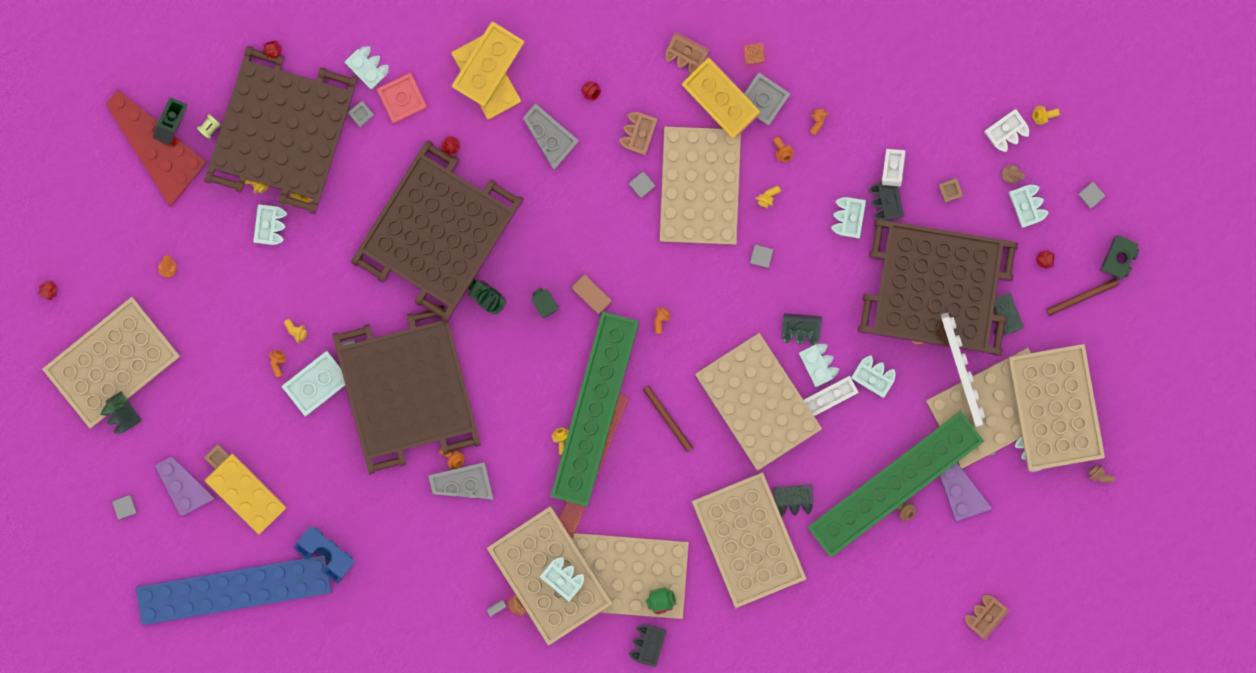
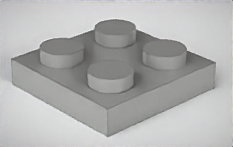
[744,73,790,126]

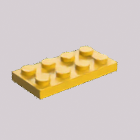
[451,22,525,107]
[451,36,521,120]
[682,57,761,139]
[204,453,286,535]

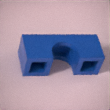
[293,526,355,584]

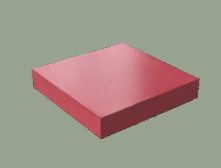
[376,73,428,124]

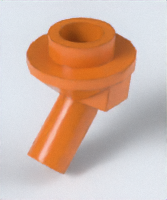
[810,109,829,135]
[772,135,795,162]
[158,255,177,277]
[654,306,671,334]
[268,350,287,378]
[438,447,465,469]

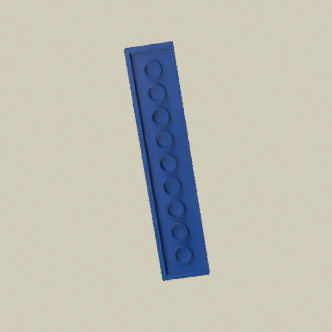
[136,555,332,625]

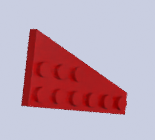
[106,90,207,207]

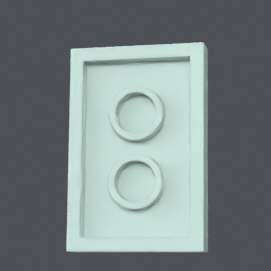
[282,351,345,416]

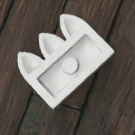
[984,109,1029,152]

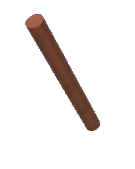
[1046,278,1119,316]
[643,385,693,452]

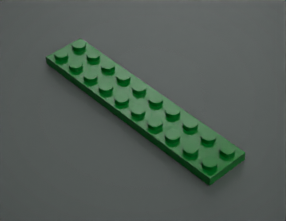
[551,311,640,507]
[808,411,985,557]

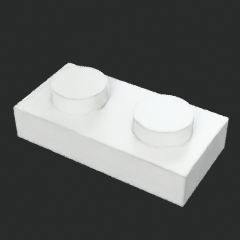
[882,149,906,186]

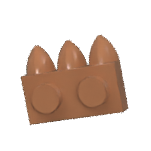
[665,32,709,74]
[619,112,658,155]
[965,595,1010,640]

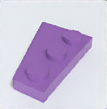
[155,456,216,516]
[940,463,992,521]

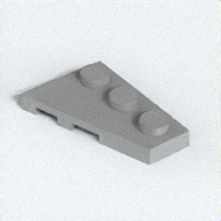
[523,103,579,170]
[429,462,494,500]

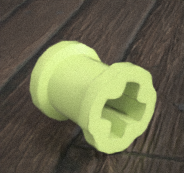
[196,114,222,140]

